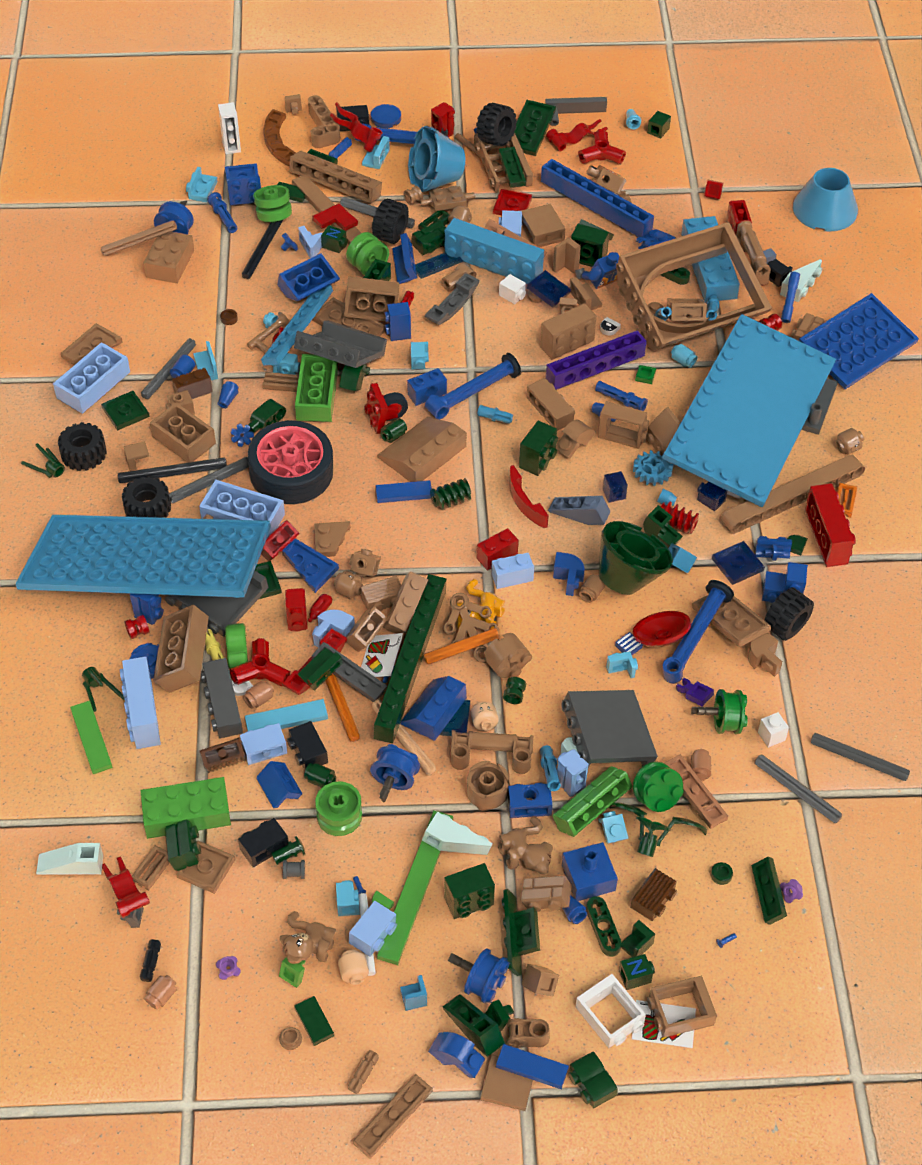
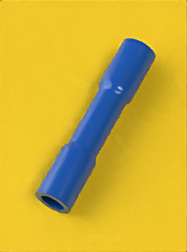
[781,272,800,323]

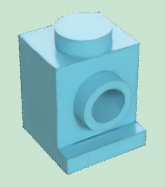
[411,342,429,369]
[273,353,300,375]
[336,880,360,916]

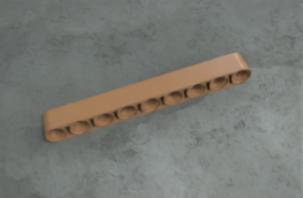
[720,454,865,534]

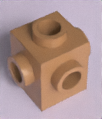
[349,549,381,577]

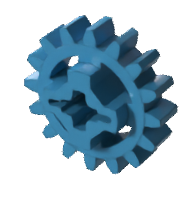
[633,450,673,486]

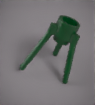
[21,443,65,478]
[82,667,125,712]

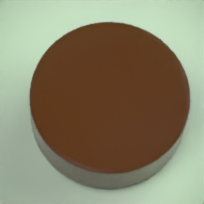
[220,309,238,325]

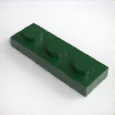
[499,146,526,188]
[751,856,787,925]

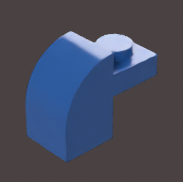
[553,552,585,596]
[428,1032,485,1078]

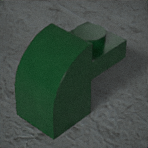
[339,364,371,391]
[643,505,683,548]

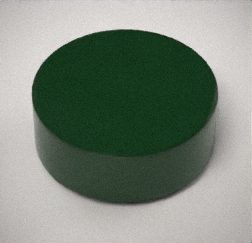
[711,862,733,885]

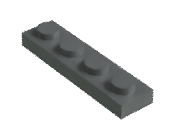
[312,642,387,702]

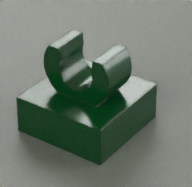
[485,1000,514,1031]

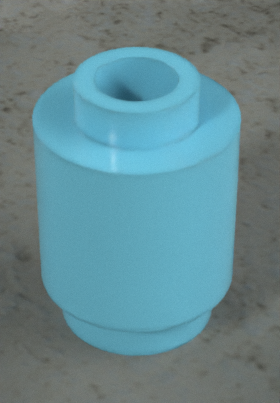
[671,344,698,368]

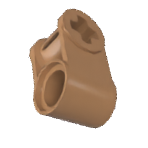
[506,1018,550,1048]

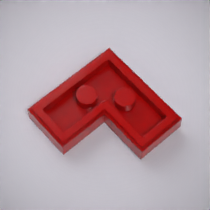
[312,203,358,231]

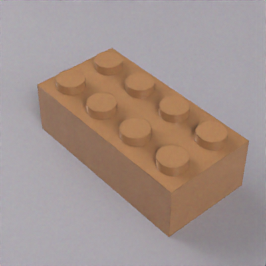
[153,604,209,693]

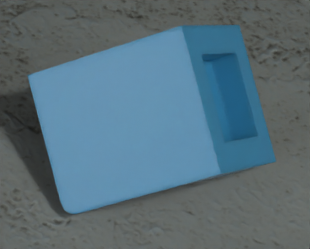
[668,543,697,573]
[400,975,427,1011]

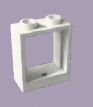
[576,974,646,1048]

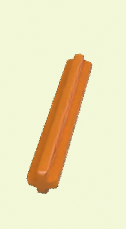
[424,628,500,664]
[326,674,360,742]

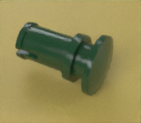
[271,836,306,865]

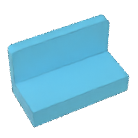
[362,136,390,169]
[193,341,218,380]

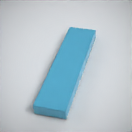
[245,699,328,731]

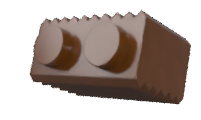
[172,368,213,399]
[199,738,246,773]
[630,868,677,921]

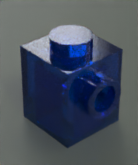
[603,471,628,503]

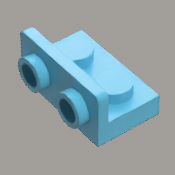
[186,167,218,202]

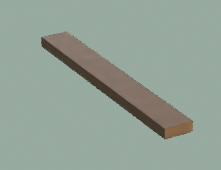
[292,176,361,245]

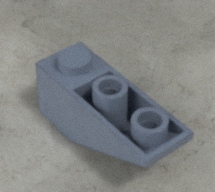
[548,496,611,525]

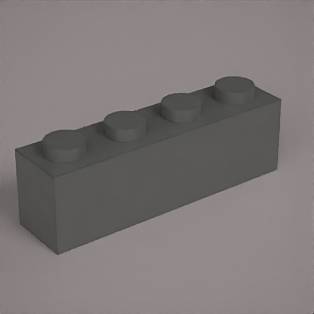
[201,658,243,739]

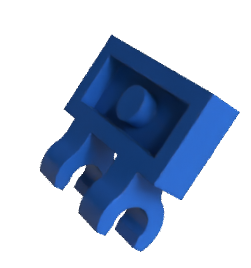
[636,229,675,249]

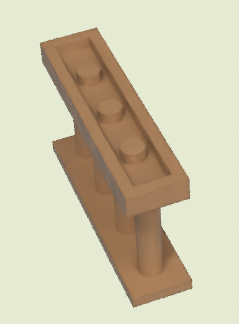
[475,134,533,193]

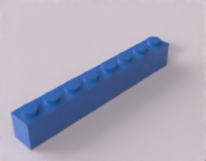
[541,159,654,237]

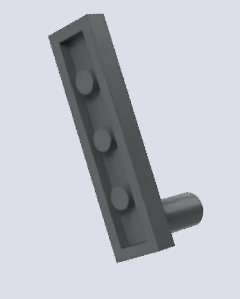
[545,97,607,126]
[802,379,838,435]

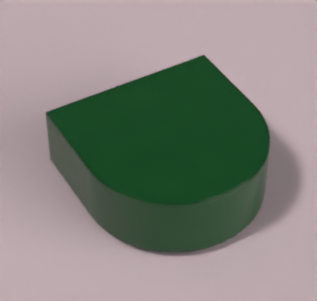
[787,535,808,556]

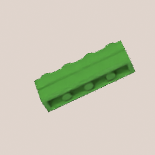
[553,766,632,837]

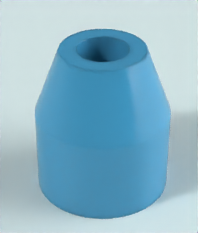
[657,489,677,506]

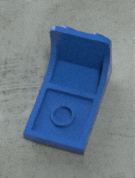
[225,163,261,205]

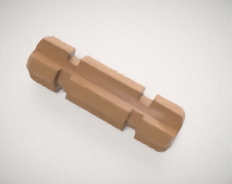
[348,1050,379,1094]

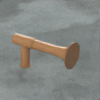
[247,312,290,353]

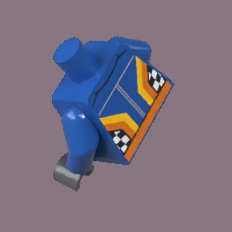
[574,252,620,289]

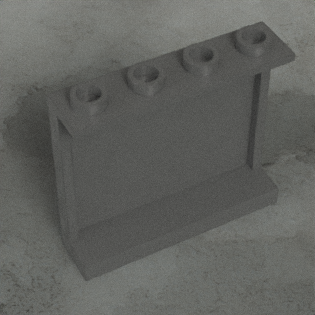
[294,320,387,368]
[164,570,269,637]
[561,690,658,768]

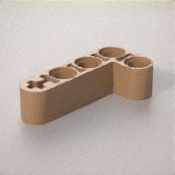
[308,95,340,148]

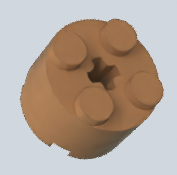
[484,633,532,678]
[467,761,509,811]

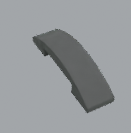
[425,273,479,325]

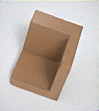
[124,441,149,471]
[522,964,560,997]

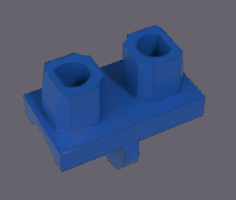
[755,536,792,561]

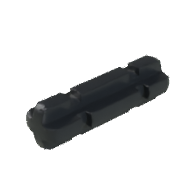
[140,939,161,982]

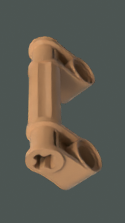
[736,221,771,285]
[451,730,534,774]

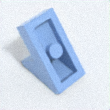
[298,226,322,258]

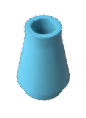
[626,109,641,130]

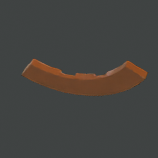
[263,109,296,166]

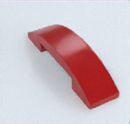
[509,465,549,528]
[283,628,347,695]

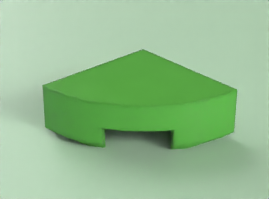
[372,891,394,910]

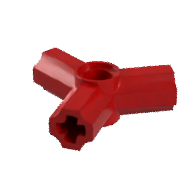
[578,129,626,164]
[230,638,291,687]

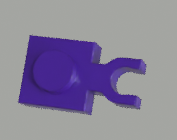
[676,678,714,707]

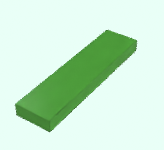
[70,701,113,774]

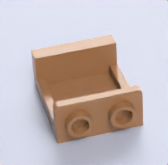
[522,204,565,247]

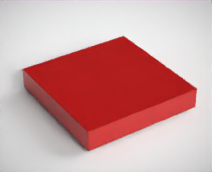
[493,189,532,216]

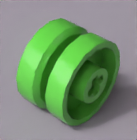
[253,185,292,222]
[346,232,389,275]
[315,781,362,836]

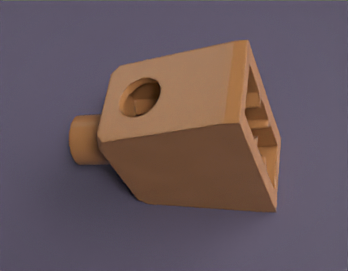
[586,165,626,195]

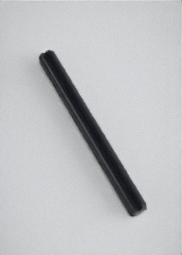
[242,219,284,279]
[117,457,227,483]

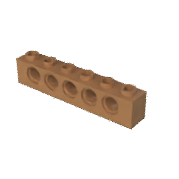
[289,151,382,203]

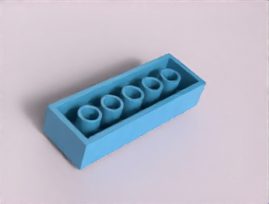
[681,216,740,302]
[445,218,544,287]

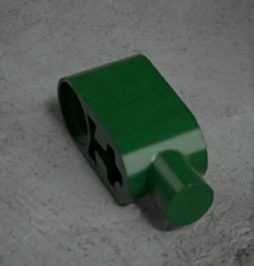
[248,399,286,433]

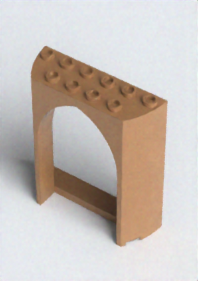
[616,222,772,350]

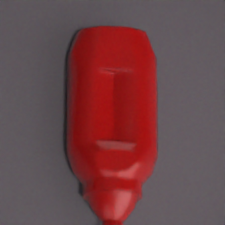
[308,594,333,623]

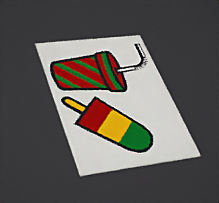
[361,633,403,677]
[632,1000,696,1048]

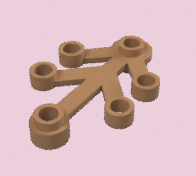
[444,593,499,663]

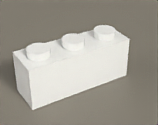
[218,102,241,154]

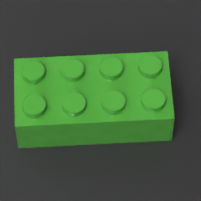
[295,354,338,422]
[140,777,231,839]

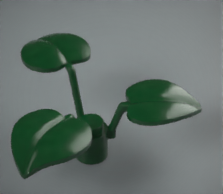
[610,803,707,857]

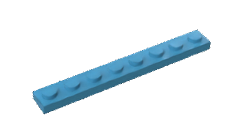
[261,285,333,366]

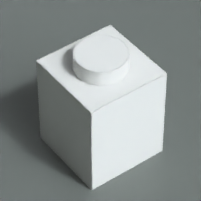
[499,274,526,304]
[758,712,789,748]

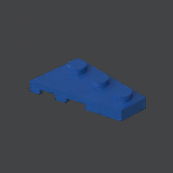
[282,538,339,593]

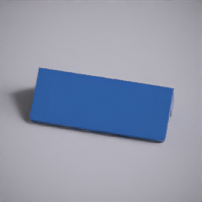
[393,233,417,284]

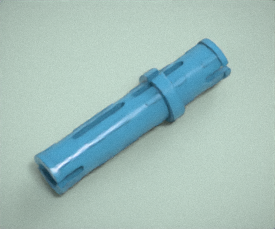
[706,295,720,321]
[540,745,561,791]

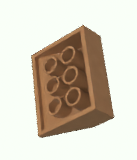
[377,417,467,482]

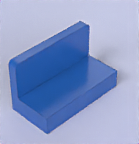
[257,761,302,808]

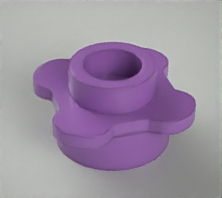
[780,879,803,903]
[216,956,241,980]

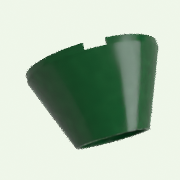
[598,521,673,595]

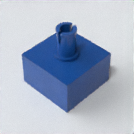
[562,842,618,901]

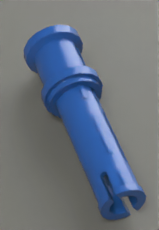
[207,192,238,233]
[595,381,648,411]

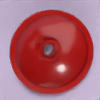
[633,611,691,647]

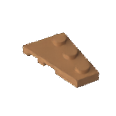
[61,323,123,365]

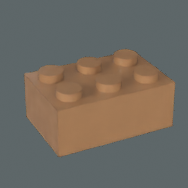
[143,232,194,284]
[344,276,399,321]
[540,303,597,360]
[150,403,216,462]

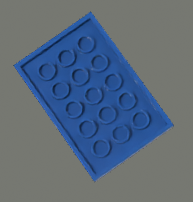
[799,293,919,390]

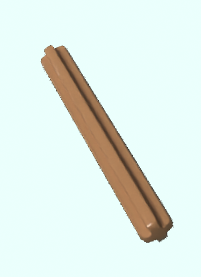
[101,220,177,256]

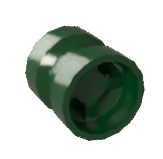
[503,677,527,705]

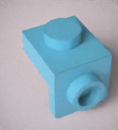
[606,651,638,678]
[598,811,628,844]

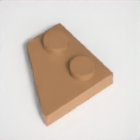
[314,521,351,557]

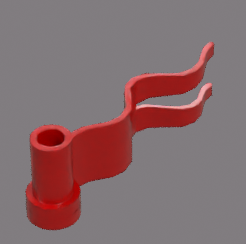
[330,102,383,152]
[546,119,608,151]
[102,856,150,918]

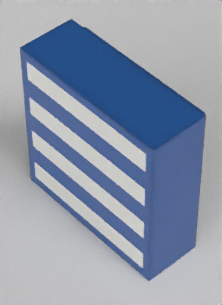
[615,632,643,655]

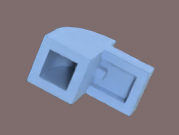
[312,610,355,648]

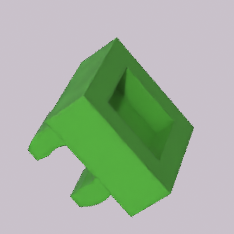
[279,957,306,988]

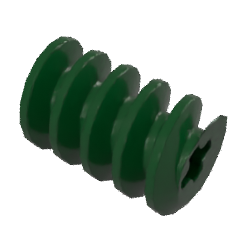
[430,478,471,510]

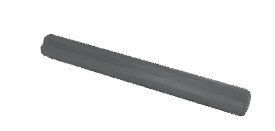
[340,197,415,228]
[141,338,196,399]
[169,457,249,503]
[811,733,910,781]
[755,754,842,823]

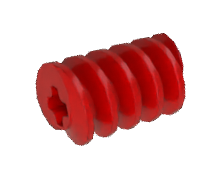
[661,501,699,534]

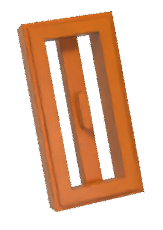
[838,483,857,518]

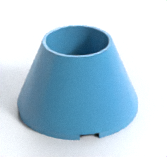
[408,126,465,192]
[793,168,858,232]

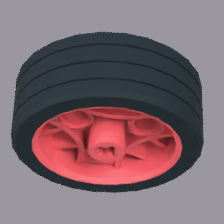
[248,420,333,504]

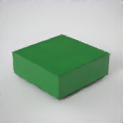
[635,365,656,384]

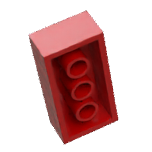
[805,483,856,567]

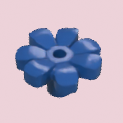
[280,233,298,251]
[231,423,254,447]

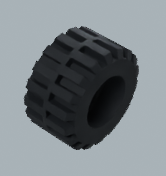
[476,102,517,146]
[372,198,409,244]
[58,422,107,471]
[122,476,171,518]
[764,587,814,641]

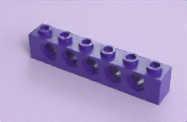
[546,330,647,390]

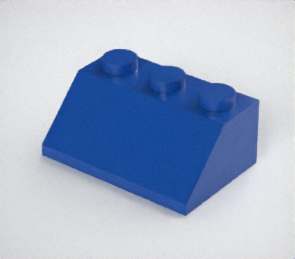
[277,253,340,301]
[401,676,467,741]

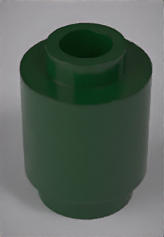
[381,418,407,443]
[304,763,336,788]

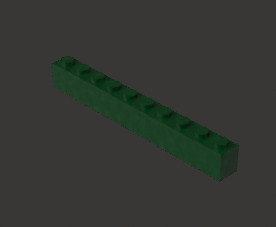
[373,574,447,744]

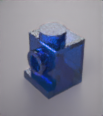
[697,481,728,511]

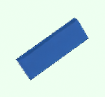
[376,480,432,503]
[496,1044,569,1090]

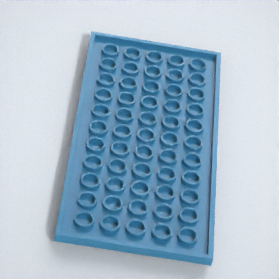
[662,314,836,507]
[16,515,271,598]

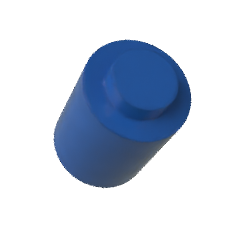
[170,355,196,378]

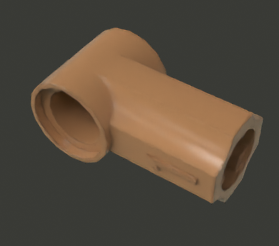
[442,262,477,291]

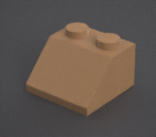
[646,407,681,456]

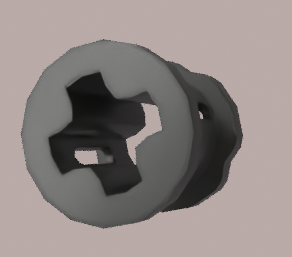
[283,860,305,879]

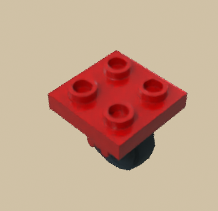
[364,383,408,434]

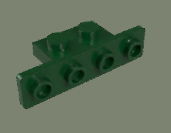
[502,889,540,976]

